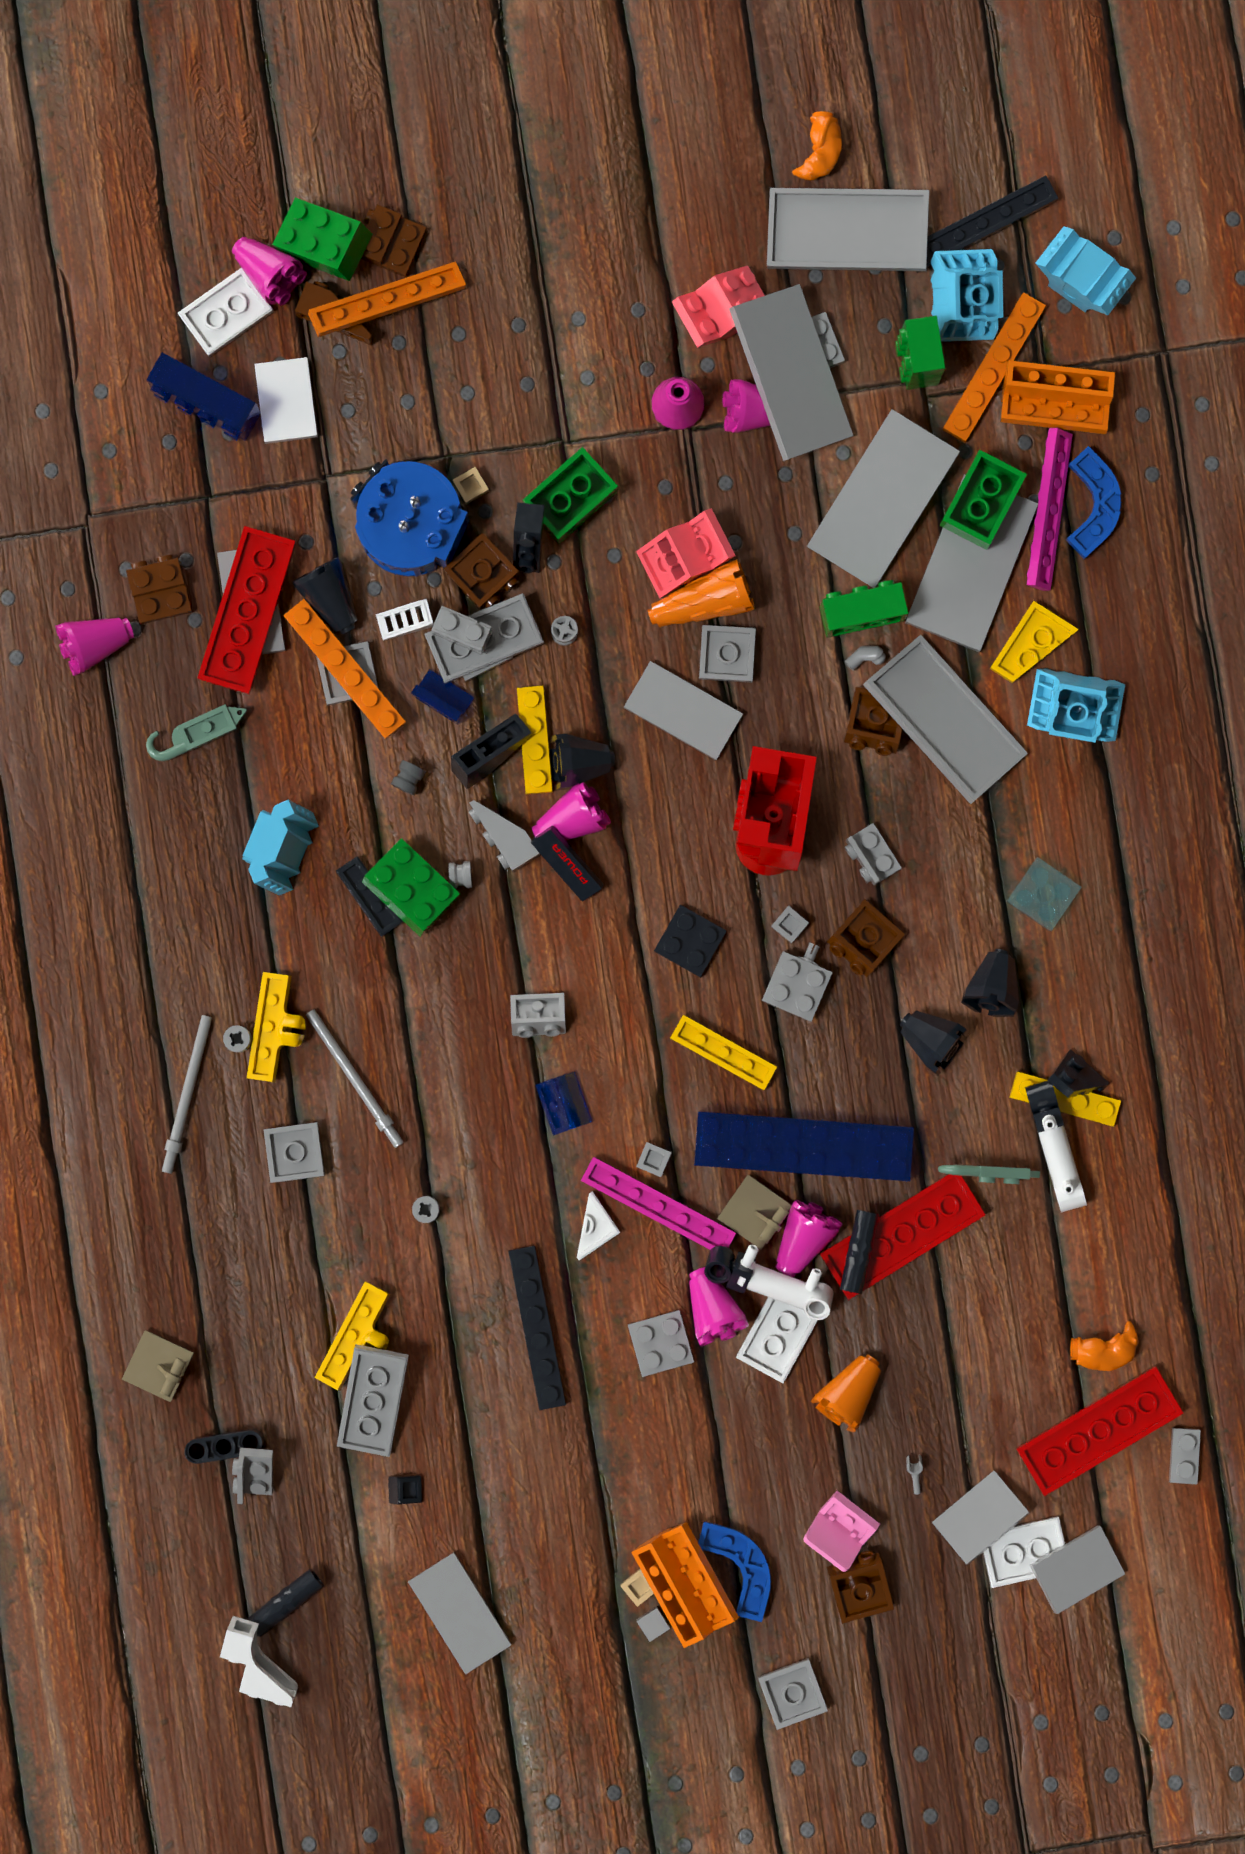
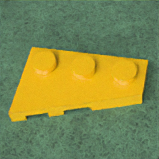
[990,601,1079,683]

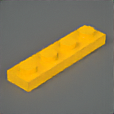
[517,686,553,795]
[670,1015,777,1091]
[1009,1072,1121,1127]

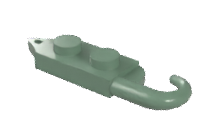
[146,704,247,761]
[938,1165,1040,1184]

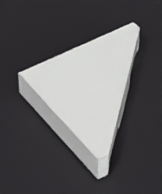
[577,1191,620,1260]

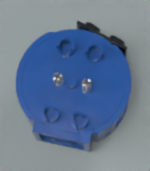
[350,459,470,577]

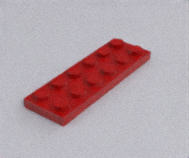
[197,526,296,695]
[820,1174,986,1300]
[1016,1366,1184,1496]

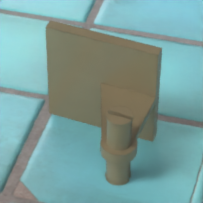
[717,1175,792,1249]
[122,1330,194,1402]

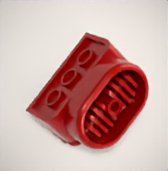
[733,746,817,876]

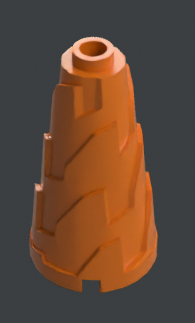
[648,559,755,627]

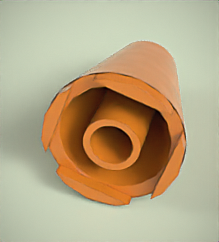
[811,1355,881,1432]

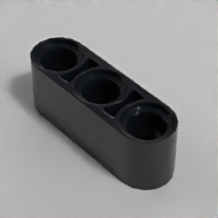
[184,1429,265,1464]

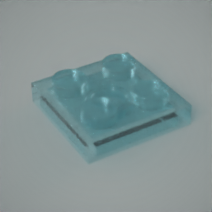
[1006,857,1082,932]

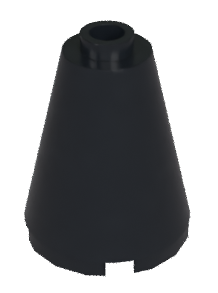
[292,557,358,634]

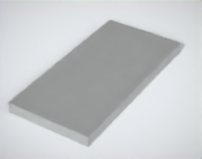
[767,188,929,271]
[729,284,853,461]
[807,409,960,588]
[905,474,1038,652]
[863,635,1028,804]

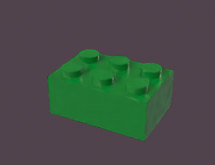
[272,197,373,281]
[895,316,945,390]
[523,447,618,544]
[939,449,1027,550]
[819,580,908,638]
[362,838,460,937]

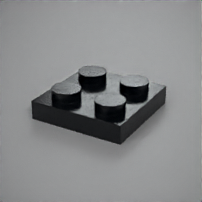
[654,905,726,977]

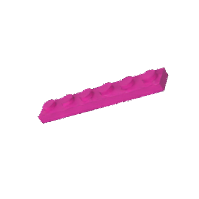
[1027,428,1073,591]
[581,1157,736,1250]

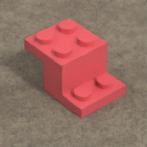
[672,265,765,348]
[636,508,736,598]

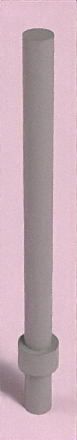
[306,1009,404,1148]
[162,1015,212,1174]

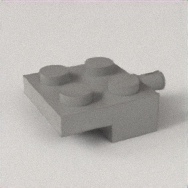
[762,943,832,1022]

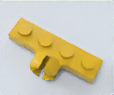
[247,972,306,1082]
[315,1282,391,1391]

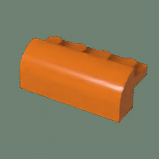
[1000,360,1115,434]
[631,1522,739,1648]

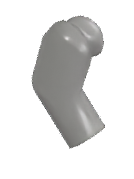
[844,646,886,671]

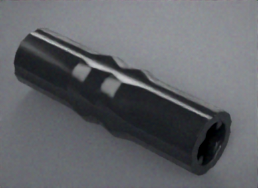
[840,1210,879,1294]
[246,1569,324,1637]

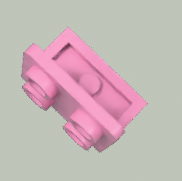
[803,1491,880,1572]

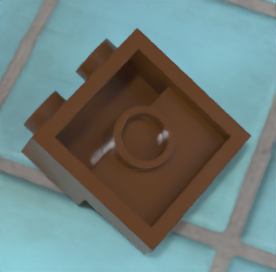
[361,204,427,278]
[443,533,520,611]
[126,555,192,625]
[844,687,902,756]
[827,899,905,977]
[827,1551,894,1624]

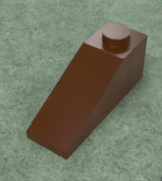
[295,281,373,345]

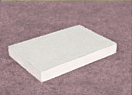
[178,268,274,357]
[254,357,318,444]
[736,1297,817,1383]
[983,1516,1065,1588]

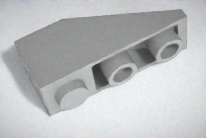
[468,800,540,872]

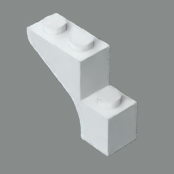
[220,1616,298,1707]

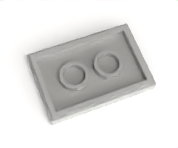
[932,1471,1030,1565]
[1030,1525,1125,1614]

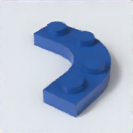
[1066,446,1121,559]
[698,1521,771,1622]

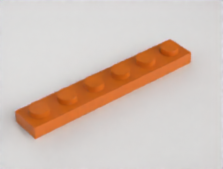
[308,261,466,337]
[942,292,1046,443]
[283,599,406,740]

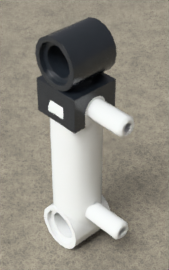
[1025,1081,1087,1212]
[704,1245,834,1320]

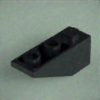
[513,502,544,573]

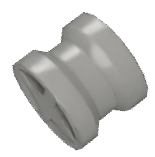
[551,616,578,646]
[449,861,472,889]
[223,1026,252,1053]
[412,1196,440,1223]

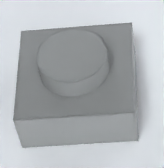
[771,906,809,944]
[636,1142,671,1177]

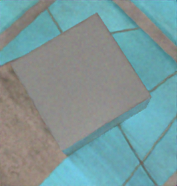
[636,1606,670,1642]

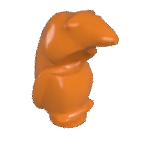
[792,111,842,180]
[1070,1321,1139,1371]

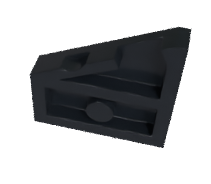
[1048,1049,1109,1098]

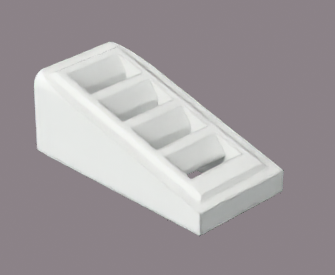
[376,599,434,641]

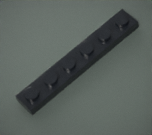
[916,175,1058,273]
[508,1245,566,1411]

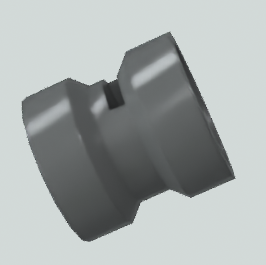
[391,760,426,796]

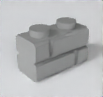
[431,606,493,655]

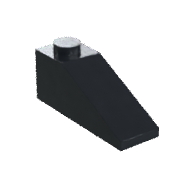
[451,713,532,789]

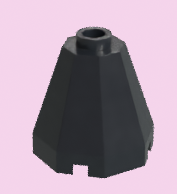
[549,734,615,790]
[961,949,1019,1017]
[900,1011,969,1076]

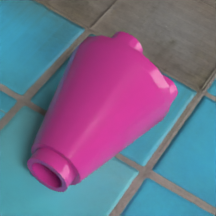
[232,237,307,306]
[652,377,704,430]
[722,379,771,433]
[55,618,134,676]
[532,782,611,840]
[776,1200,842,1277]
[689,1267,749,1346]

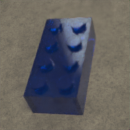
[146,352,261,441]

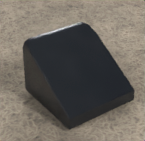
[388,1475,422,1505]

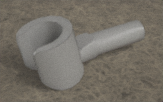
[906,1455,923,1495]

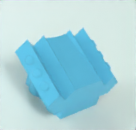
[1035,226,1136,315]
[930,249,1003,342]
[1027,668,1125,743]
[243,800,319,895]

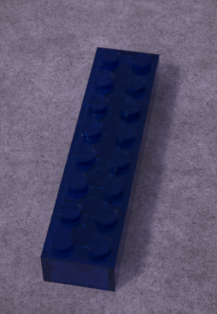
[694,1112,914,1181]

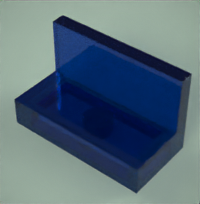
[411,669,474,725]
[536,1071,592,1136]

